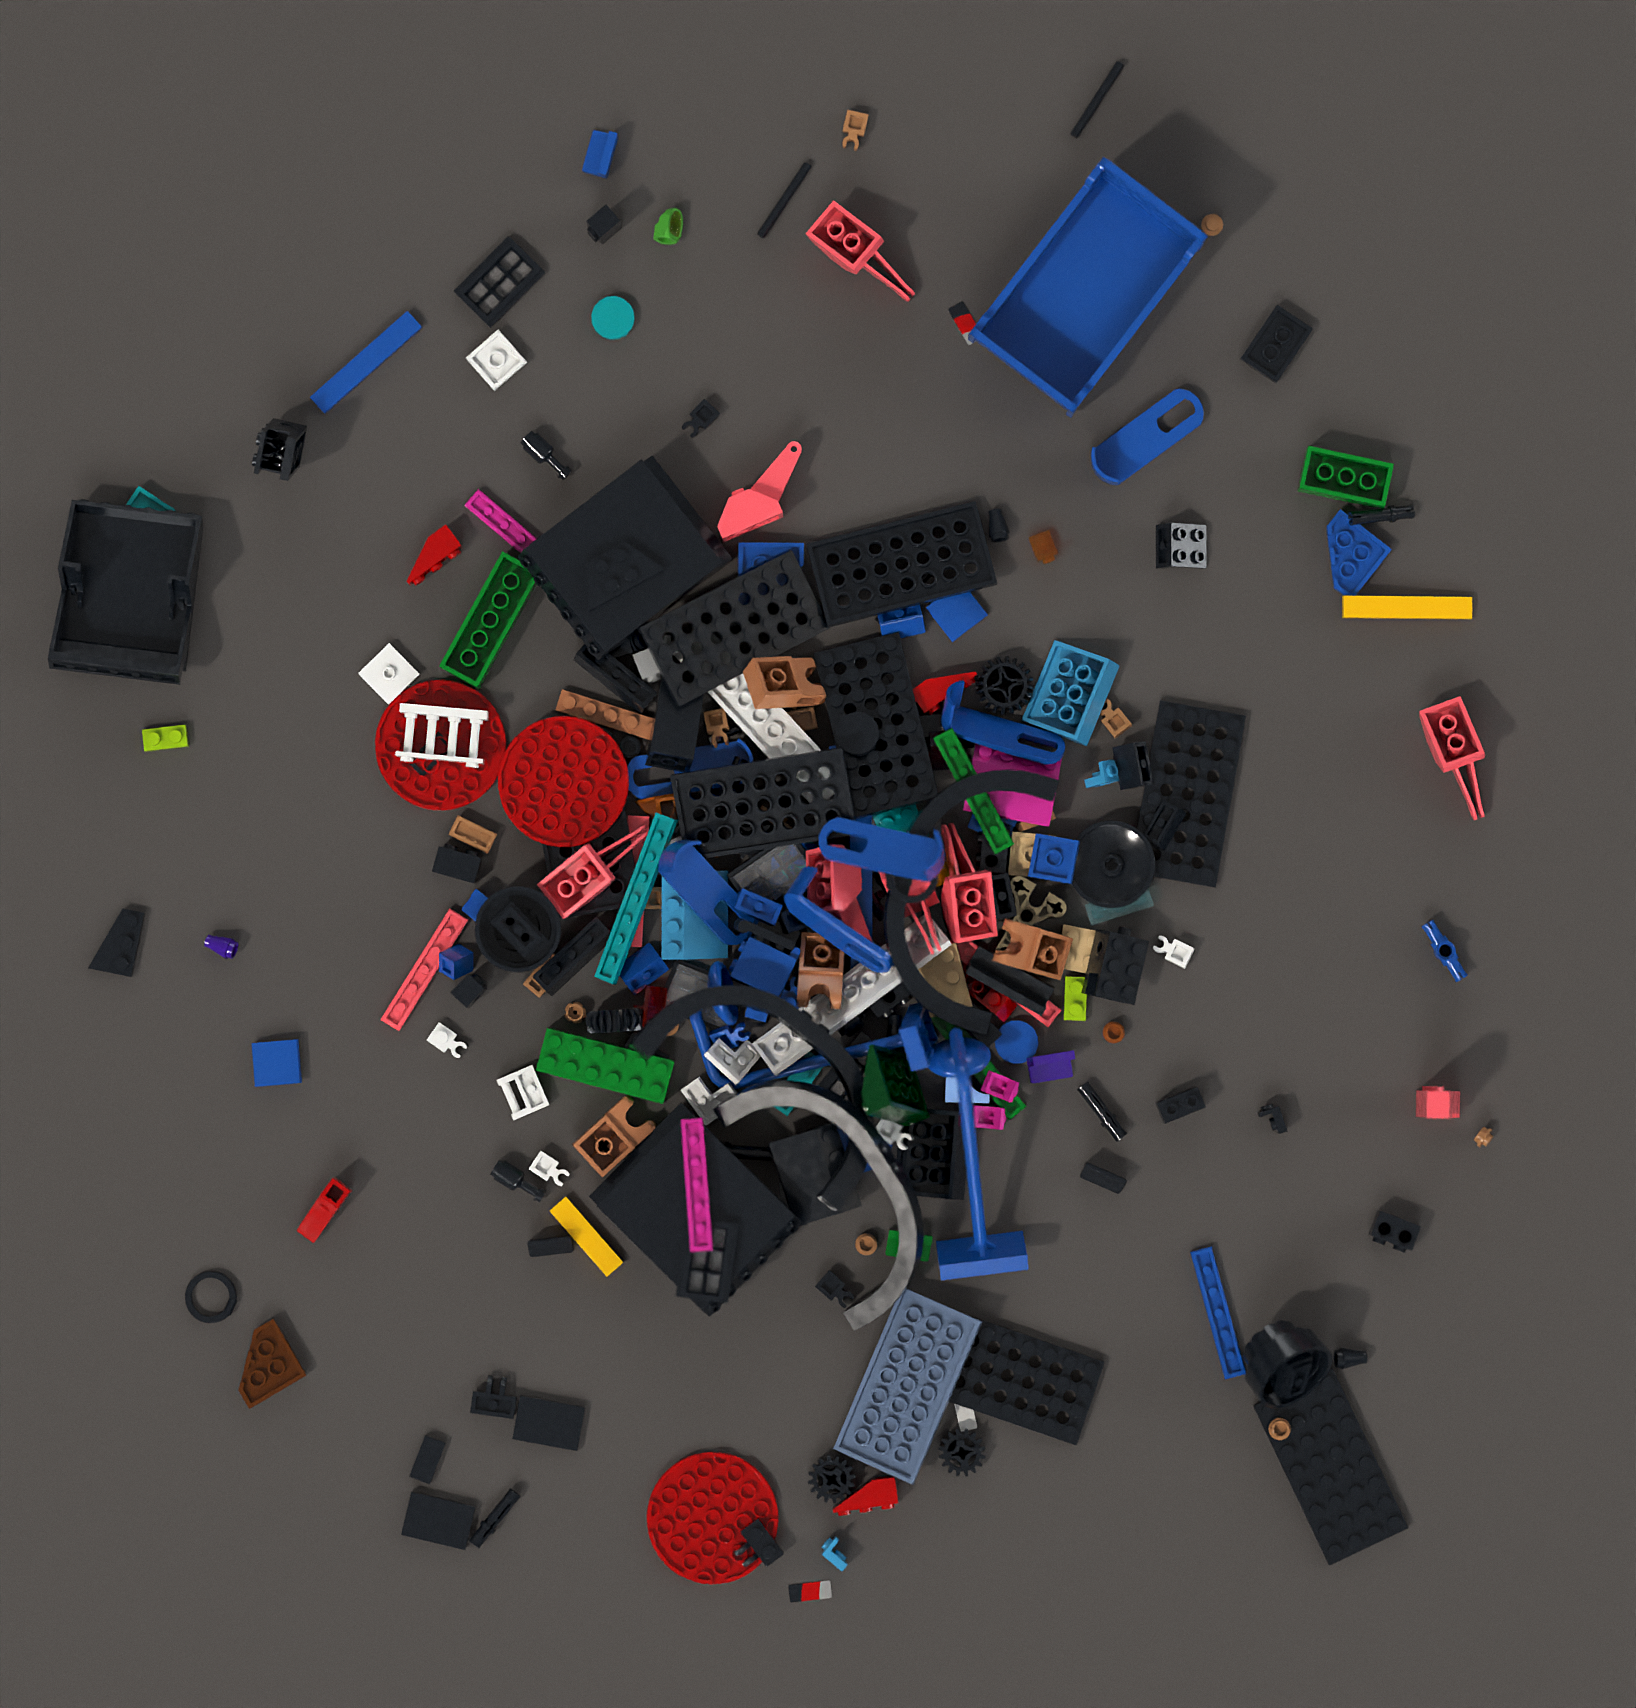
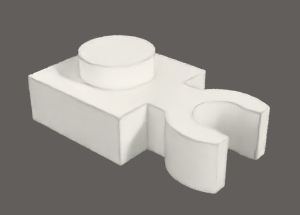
[1153,936,1195,969]
[427,1022,468,1058]
[876,1119,914,1150]
[529,1151,570,1186]

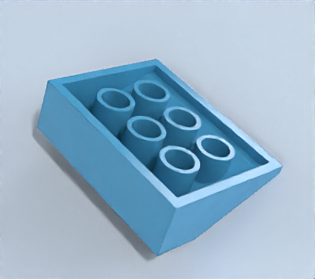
[1022,640,1120,746]
[662,871,728,960]

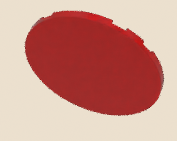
[375,680,506,811]
[498,716,629,847]
[647,1452,779,1585]

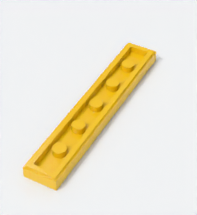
[1342,596,1472,619]

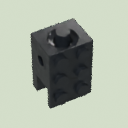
[252,418,307,481]
[1081,926,1149,1005]

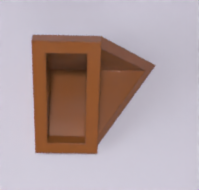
[634,794,679,824]

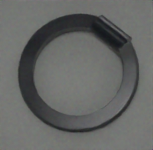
[885,873,938,903]
[185,1271,238,1323]

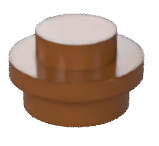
[1103,1022,1125,1043]

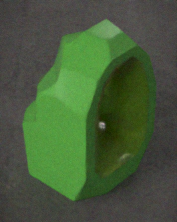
[654,207,683,245]

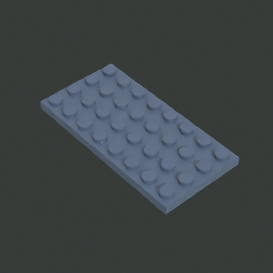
[833,1289,982,1484]

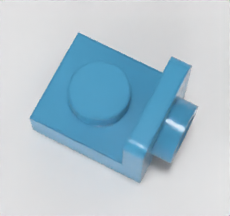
[1084,760,1119,788]
[821,1536,848,1571]

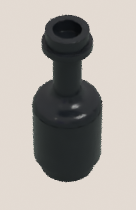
[520,431,572,480]
[490,1160,546,1202]

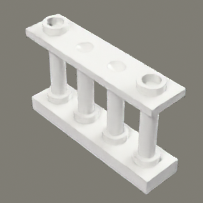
[395,703,489,768]

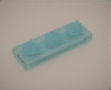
[1084,889,1154,926]

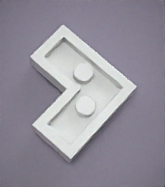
[704,1038,761,1085]
[681,1077,737,1125]

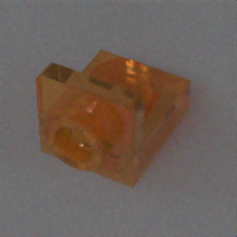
[1028,530,1059,564]

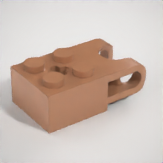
[743,656,826,709]
[992,918,1073,980]
[797,932,845,1009]
[572,1095,657,1177]

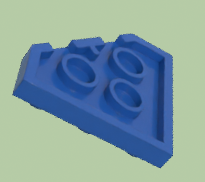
[1326,509,1392,596]
[738,542,804,605]

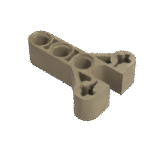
[994,876,1067,953]

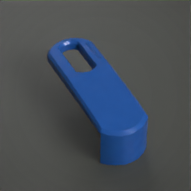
[1091,389,1204,486]
[941,680,1065,765]
[627,739,753,799]
[819,817,945,882]
[658,840,755,945]
[784,867,893,973]

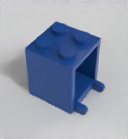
[729,936,800,997]

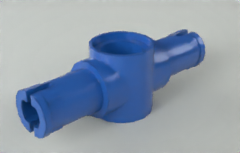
[1421,919,1468,982]

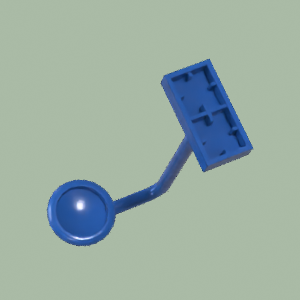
[690,961,939,1089]
[928,1028,1029,1280]

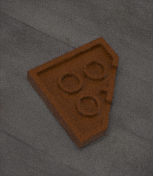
[238,1318,307,1409]

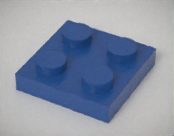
[1028,833,1080,884]

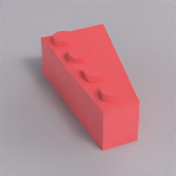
[1416,1086,1460,1118]

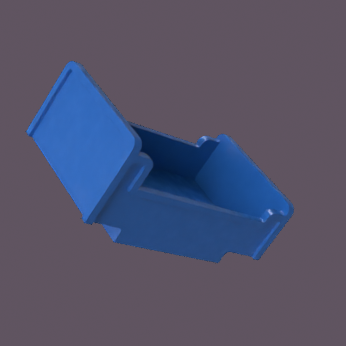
[968,157,1207,418]

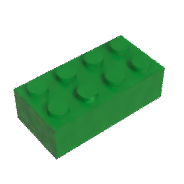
[1297,446,1394,509]

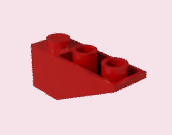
[407,524,463,586]
[913,672,977,715]
[962,962,1018,1022]
[296,1177,352,1243]
[833,1476,898,1516]

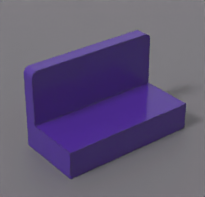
[1026,1050,1075,1084]

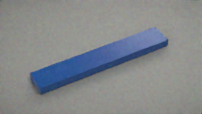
[310,311,422,414]
[1190,1246,1246,1380]

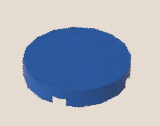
[995,1020,1038,1064]

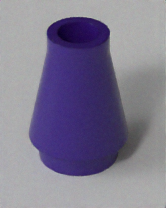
[204,934,239,959]

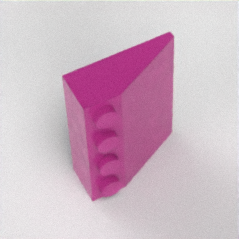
[963,744,1062,827]

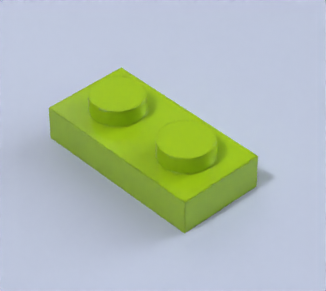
[142,725,189,752]
[1064,976,1087,1021]

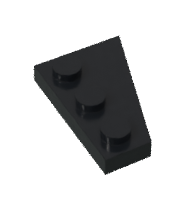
[88,909,145,977]

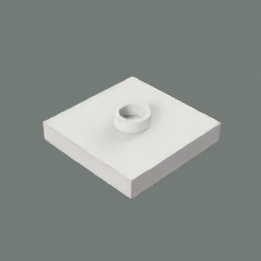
[466,329,527,391]
[358,643,420,705]

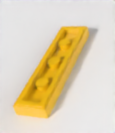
[550,1197,623,1277]

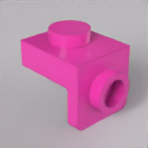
[981,1070,1019,1103]
[973,1105,1006,1130]

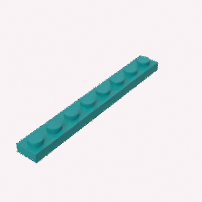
[594,813,678,985]

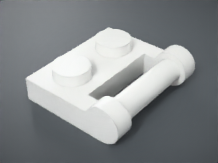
[496,1065,550,1120]

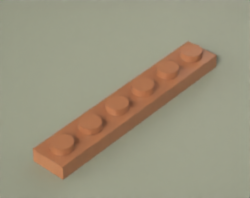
[555,689,653,740]

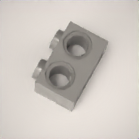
[633,649,661,684]

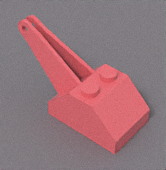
[805,200,915,302]
[717,441,802,543]
[1419,696,1485,820]
[941,823,998,943]
[537,824,649,919]
[806,844,873,942]
[879,872,942,955]

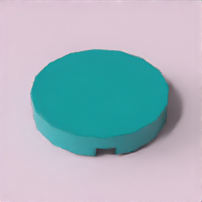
[591,296,635,340]

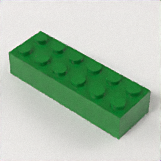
[439,551,537,689]
[536,1027,675,1104]

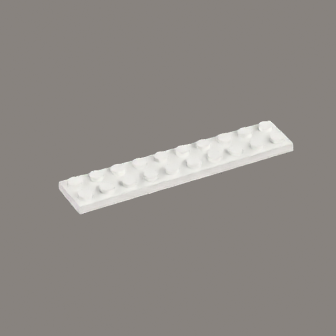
[673,622,834,803]
[752,914,952,1076]

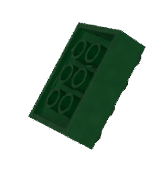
[862,1044,930,1126]

